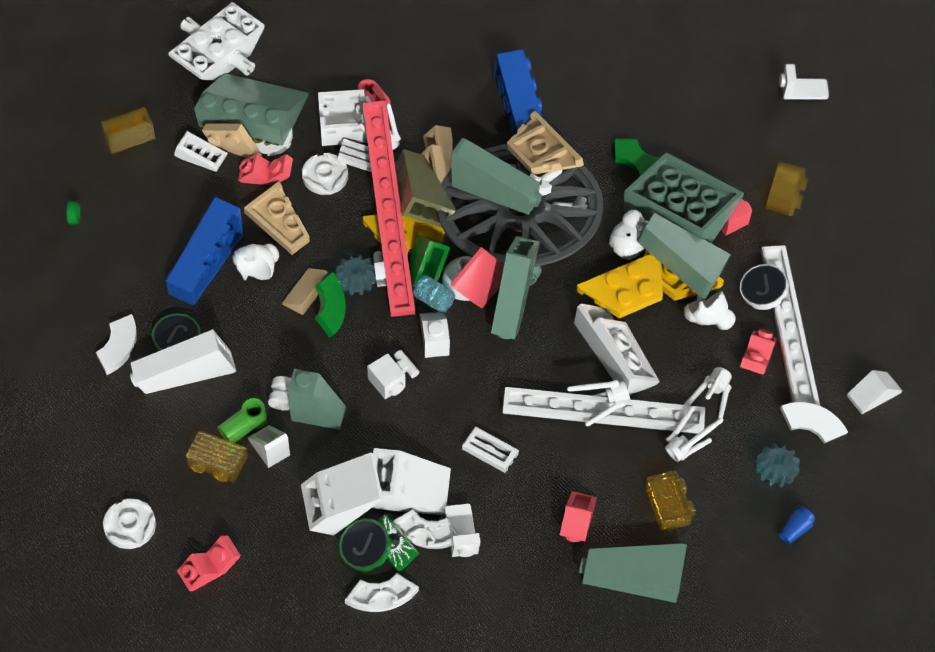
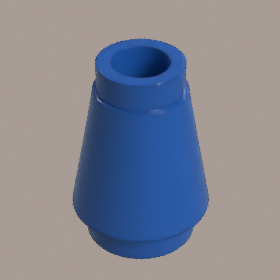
[778,506,816,545]

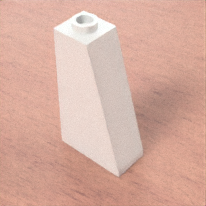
[130,330,236,394]

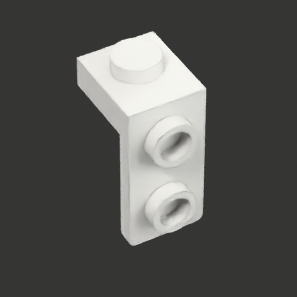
[779,64,829,99]
[445,504,480,557]

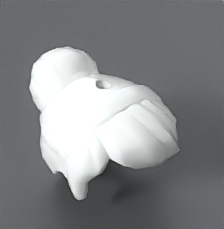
[609,210,645,261]
[232,244,279,280]
[684,291,736,330]

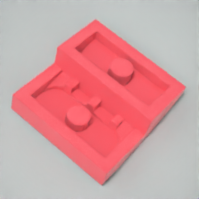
[450,247,504,308]

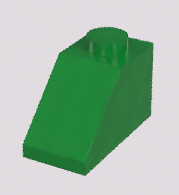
[410,234,450,292]

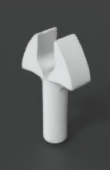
[529,170,562,195]
[373,251,387,287]

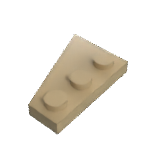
[244,182,310,255]

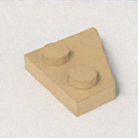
[202,124,262,159]

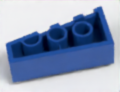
[493,49,547,136]
[166,197,244,306]

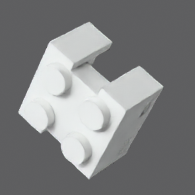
[318,89,368,146]

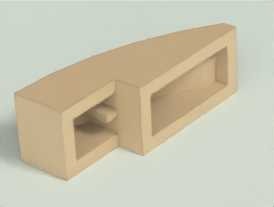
[420,125,452,184]

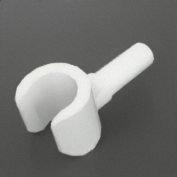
[553,196,587,209]

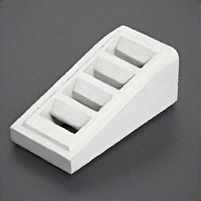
[174,131,228,172]

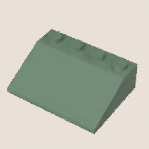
[194,73,308,146]
[624,153,744,243]

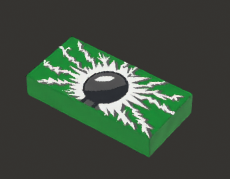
[377,515,420,571]

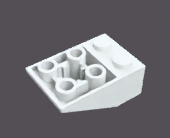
[372,448,451,516]
[301,453,383,535]

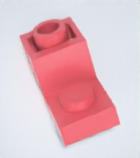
[238,154,293,185]
[740,329,777,375]
[177,536,241,591]

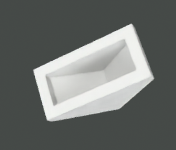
[847,370,902,414]
[248,425,290,468]

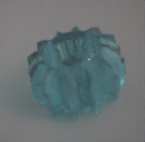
[336,254,376,296]
[413,275,456,313]
[756,443,800,487]

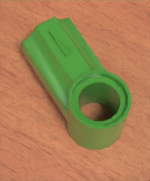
[217,398,267,445]

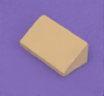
[282,268,329,315]

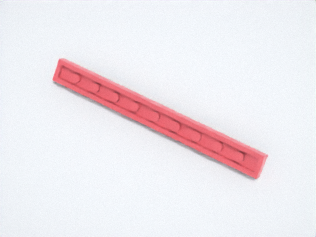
[363,101,415,317]

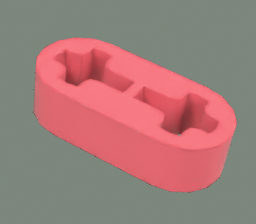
[358,79,390,113]

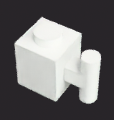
[367,350,419,399]

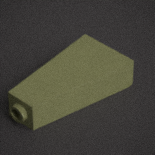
[395,149,456,228]

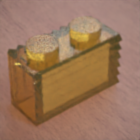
[101,107,156,154]
[766,162,809,216]
[186,431,248,483]
[645,470,695,532]

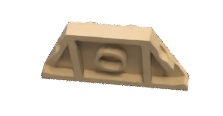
[507,111,584,174]

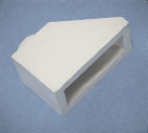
[420,312,450,358]

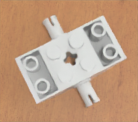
[168,2,265,80]

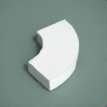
[96,314,137,375]
[780,402,848,443]
[393,509,457,549]
[345,573,419,612]

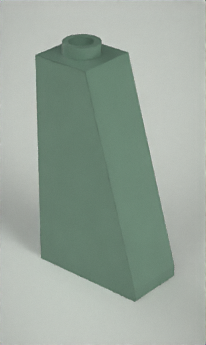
[451,138,542,215]
[638,213,731,299]
[491,236,540,339]
[579,544,687,603]

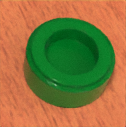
[67,201,81,225]

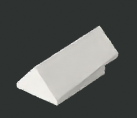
[574,304,660,396]

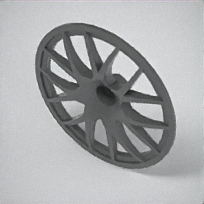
[437,144,603,267]

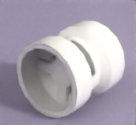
[268,376,291,411]

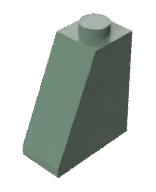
[288,369,346,430]

